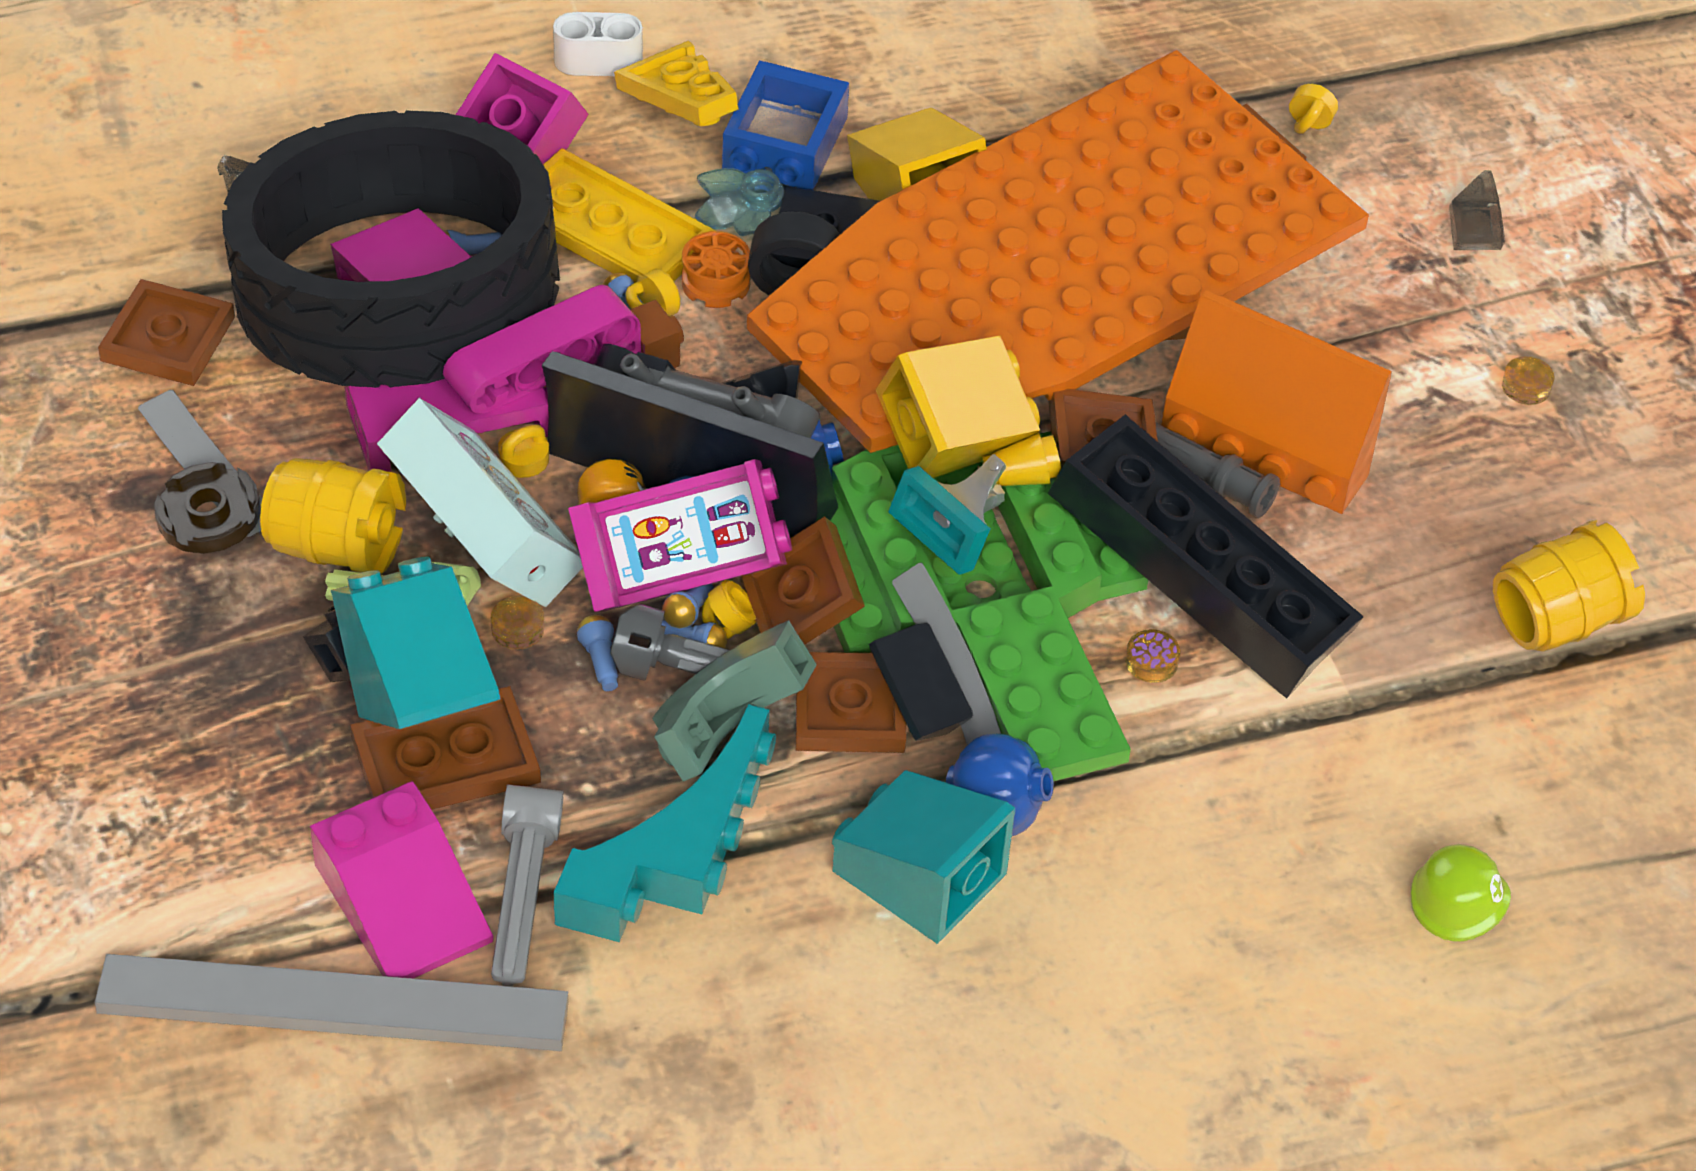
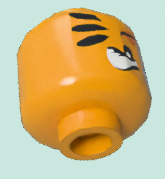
[577,459,645,505]

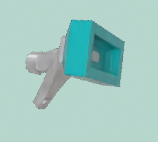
[888,454,1007,575]

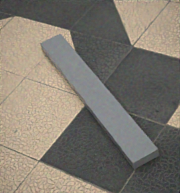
[95,954,569,1051]

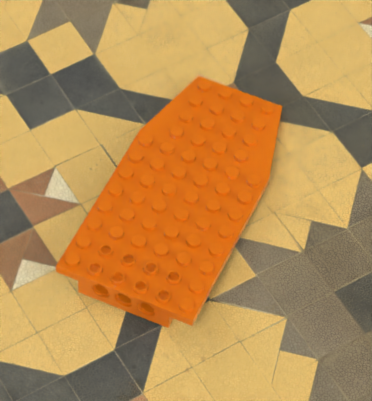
[747,50,1369,453]

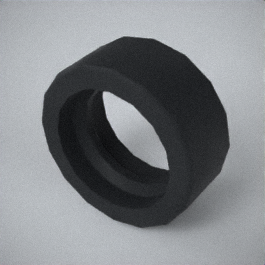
[748,212,840,295]

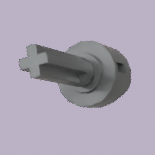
[610,604,730,681]

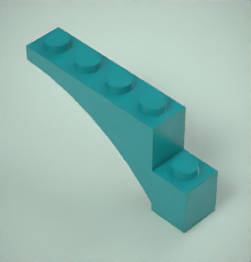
[554,704,776,942]

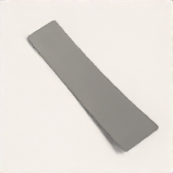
[138,390,263,537]
[892,563,1001,745]

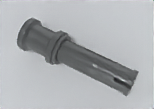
[1156,422,1280,518]

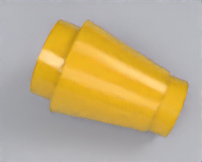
[982,433,1061,486]

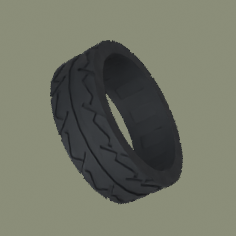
[222,110,560,388]

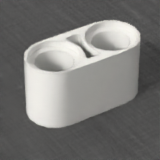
[553,12,643,76]

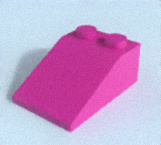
[456,53,589,164]
[310,781,493,979]

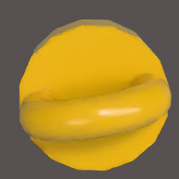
[1289,84,1338,134]
[625,269,680,316]
[498,424,549,478]
[702,580,756,640]

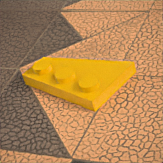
[614,40,738,126]

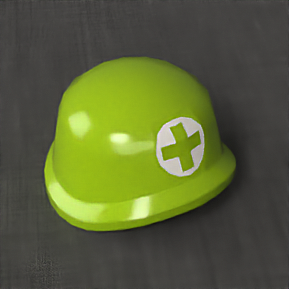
[1411,844,1511,941]

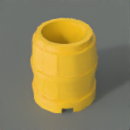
[260,458,406,574]
[1493,520,1645,651]

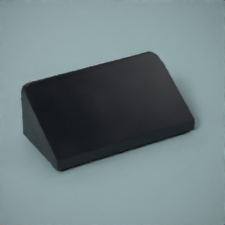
[868,623,973,741]

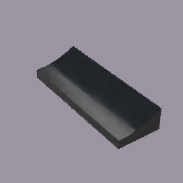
[542,351,838,539]
[1048,414,1364,699]

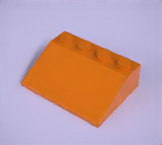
[1161,289,1392,514]

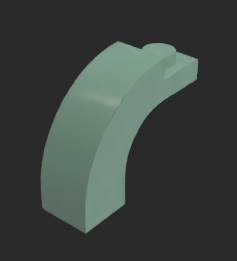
[652,620,817,782]

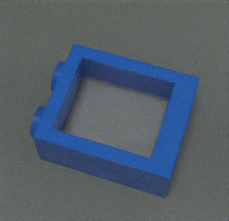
[722,60,849,190]

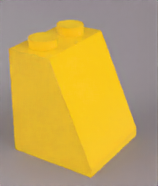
[847,107,987,201]
[876,336,1040,478]

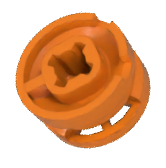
[682,231,751,308]

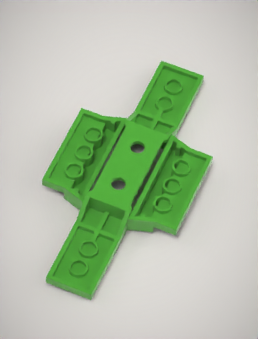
[831,431,1148,781]

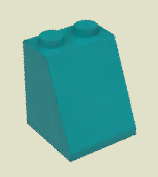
[331,557,500,729]
[832,770,1015,944]

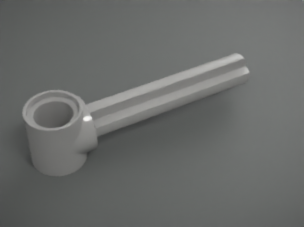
[491,785,564,987]

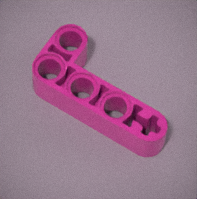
[443,285,641,414]

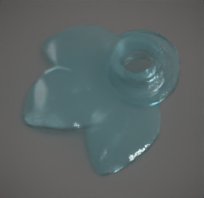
[695,168,784,236]

